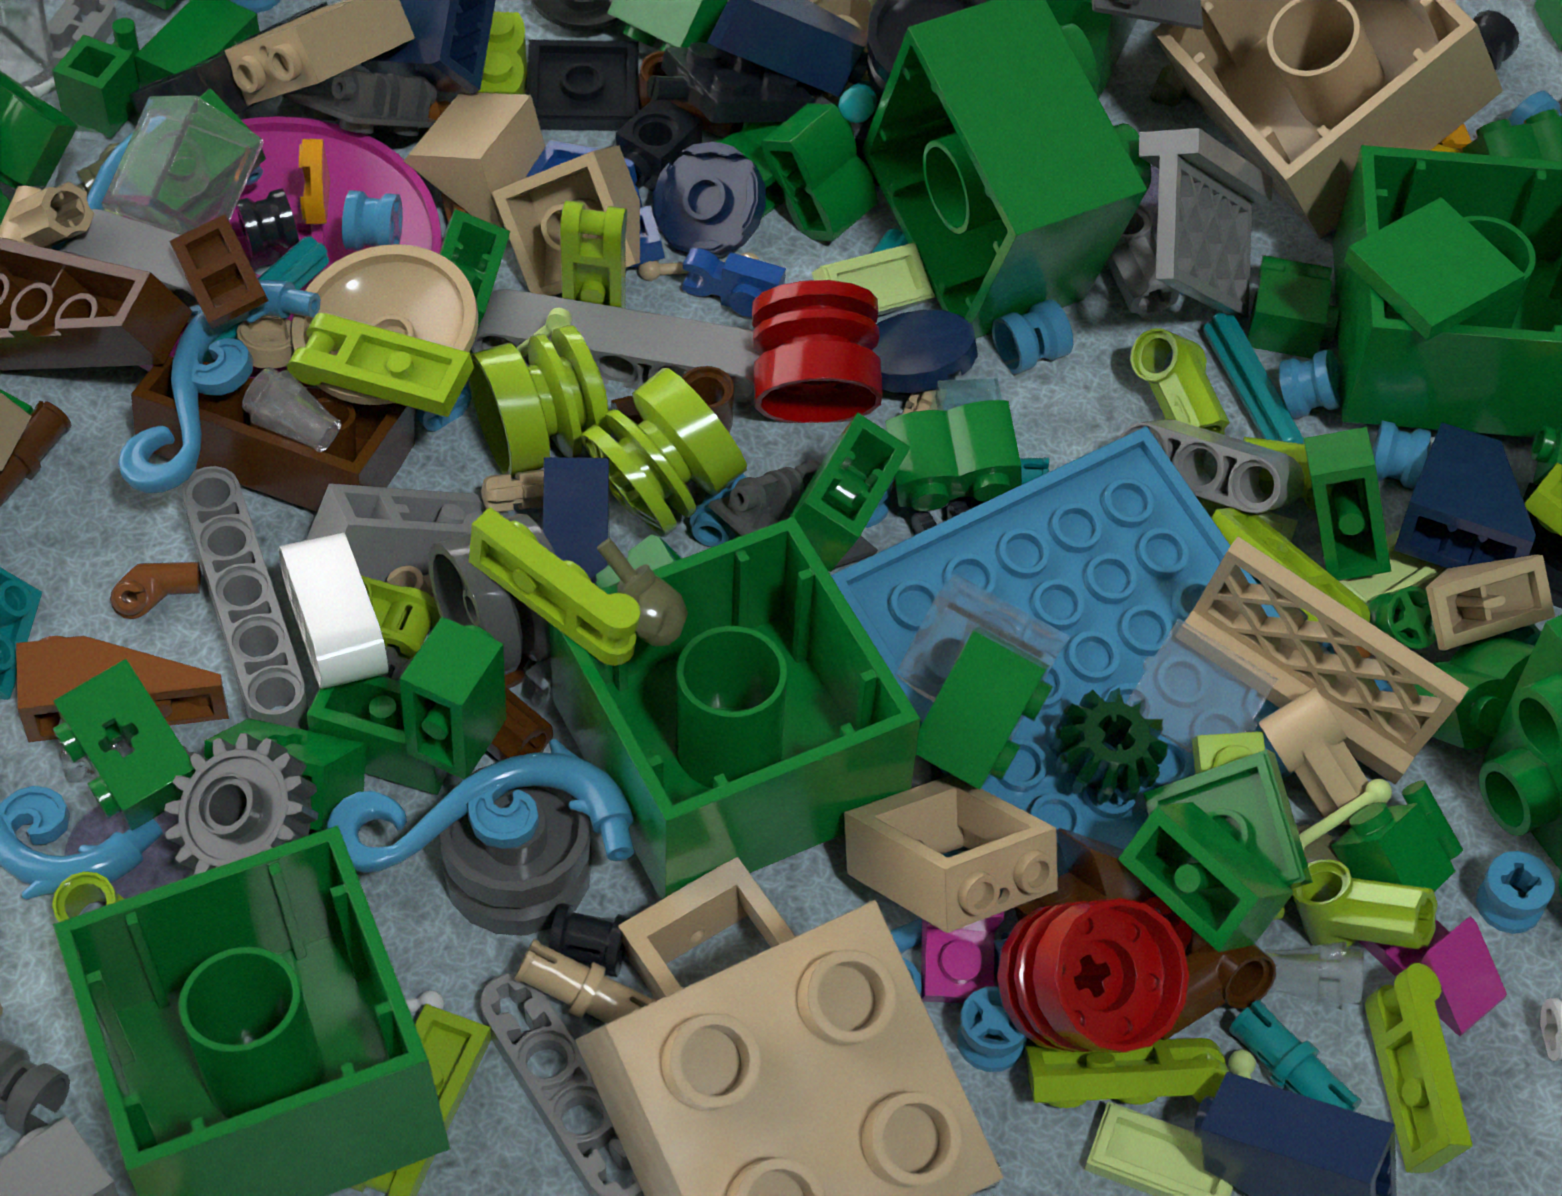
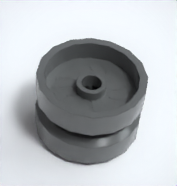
[429,514,556,675]
[438,767,592,936]

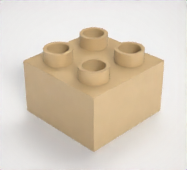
[1152,0,1503,239]
[575,900,1004,1196]

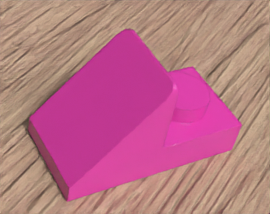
[921,895,1004,1003]
[1359,916,1507,1037]

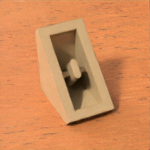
[1426,555,1555,650]

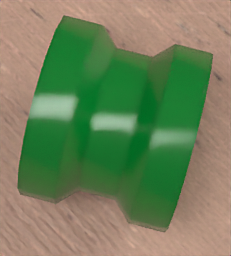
[1365,586,1436,651]

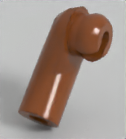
[110,562,201,619]

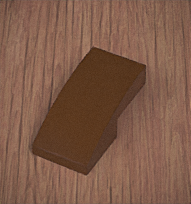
[169,214,269,329]

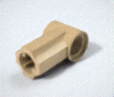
[0,181,94,249]
[1258,687,1369,825]

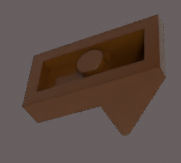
[1014,828,1155,922]

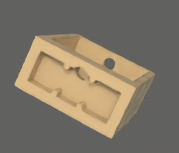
[224,0,415,105]
[844,775,1058,933]
[618,857,796,1000]

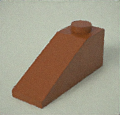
[16,635,229,742]

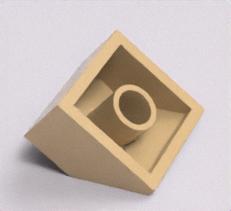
[492,145,640,296]

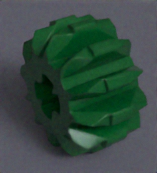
[1051,688,1168,806]

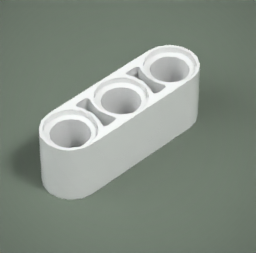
[278,533,388,689]

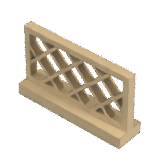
[1175,536,1469,784]

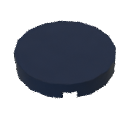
[653,141,766,258]
[873,310,978,393]

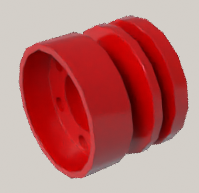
[752,280,882,423]
[997,898,1189,1053]

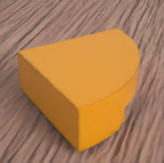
[299,139,331,224]

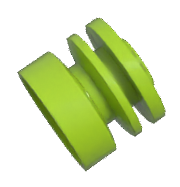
[468,325,611,478]
[581,368,747,537]

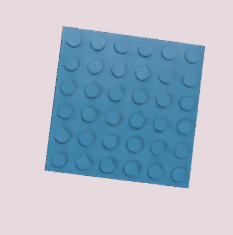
[831,426,1295,877]

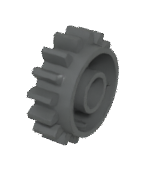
[164,733,319,875]

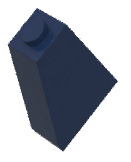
[360,0,496,94]
[708,0,868,97]
[1394,422,1536,568]
[543,457,610,586]
[1194,1072,1397,1196]

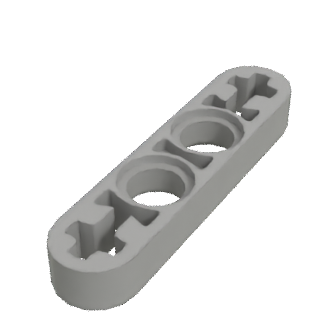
[480,973,644,1196]

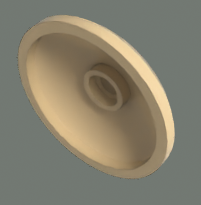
[291,244,478,405]

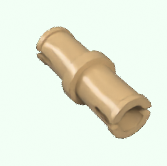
[514,939,658,1024]

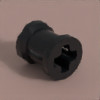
[548,903,629,977]

